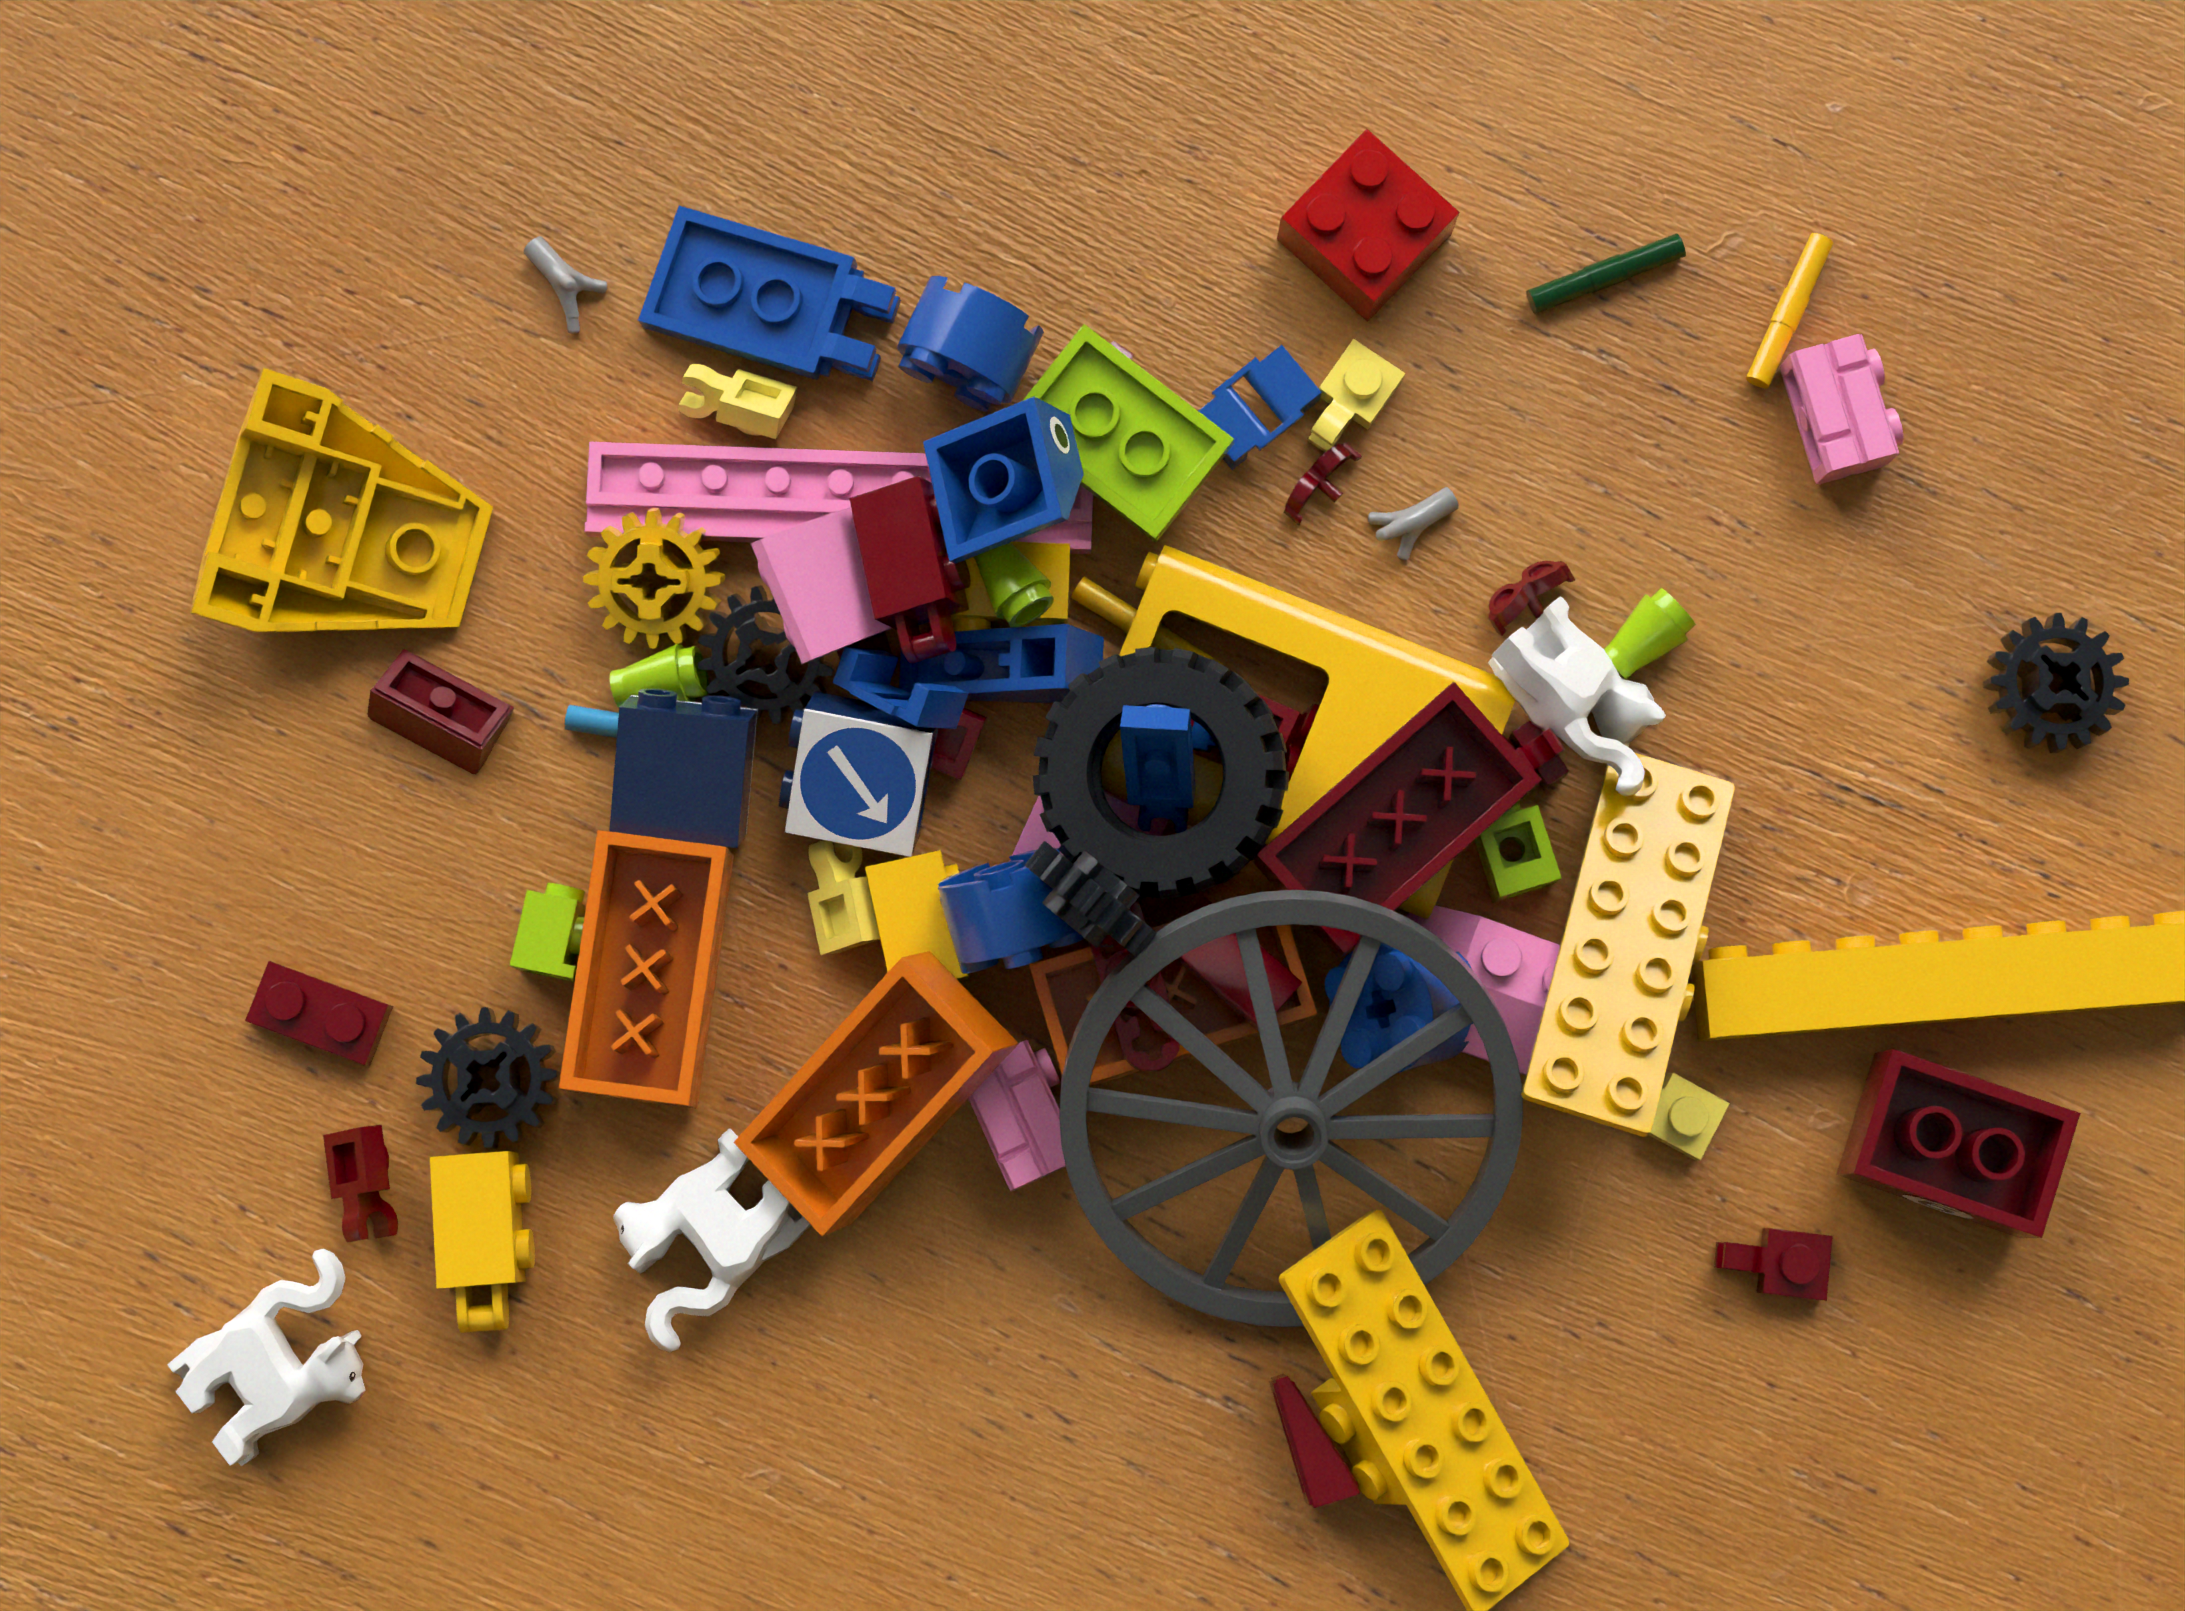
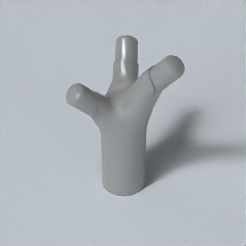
[524,236,607,334]
[1368,487,1459,560]

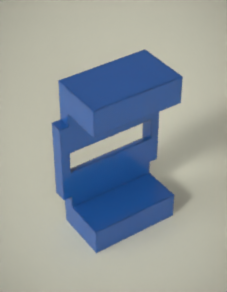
[1198,345,1322,470]
[833,647,969,729]

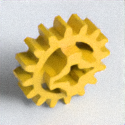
[583,508,725,649]

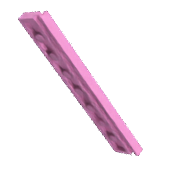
[585,442,1093,554]

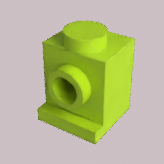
[1474,802,1561,903]
[510,883,586,982]

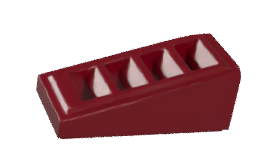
[1269,1374,1361,1508]

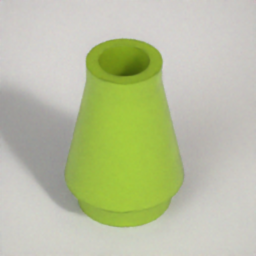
[974,542,1054,628]
[1604,588,1696,680]
[610,643,709,707]

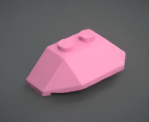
[1407,906,1560,1075]

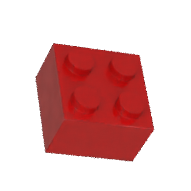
[1277,129,1460,322]

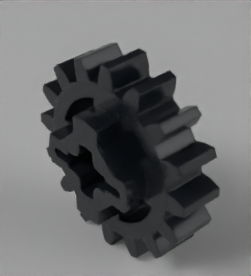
[698,585,837,724]
[1983,613,2129,753]
[1024,841,1157,957]
[416,1007,561,1149]

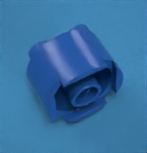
[897,276,1044,412]
[938,848,1085,974]
[1325,938,1474,1073]

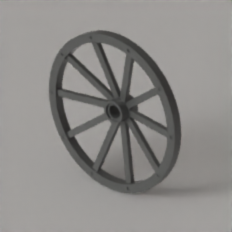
[1059,890,1523,1327]

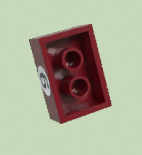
[1836,1049,2081,1238]

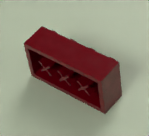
[1253,681,1542,960]

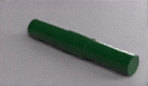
[1526,233,1686,314]

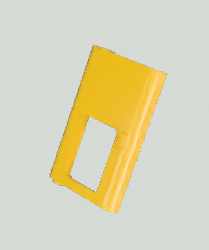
[1101,545,1515,919]

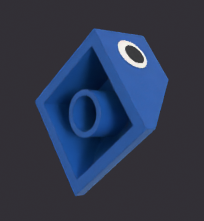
[923,396,1084,564]

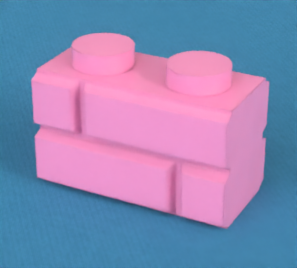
[1780,334,1903,484]
[968,1040,1066,1192]

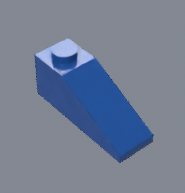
[899,624,1104,703]

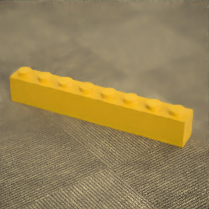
[1691,911,2185,1042]

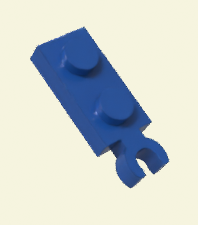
[1120,704,1196,833]

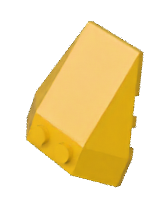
[190,368,493,633]

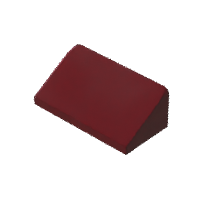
[367,649,514,775]
[1176,896,1302,1032]

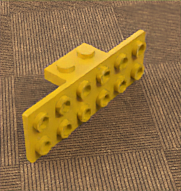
[1521,752,1735,1137]
[1279,1210,1569,1611]

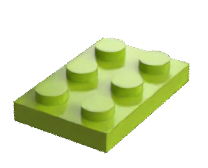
[1023,324,1234,543]

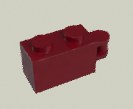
[849,476,971,664]

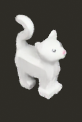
[1488,596,1666,796]
[613,1128,811,1352]
[167,1249,366,1466]

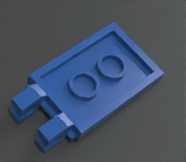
[638,206,901,381]

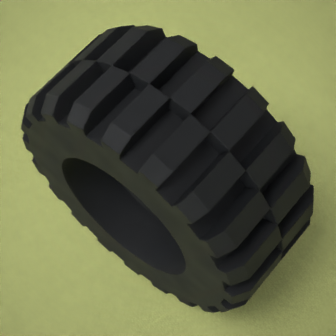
[1033,647,1289,899]

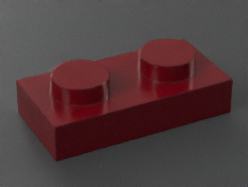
[245,961,393,1066]

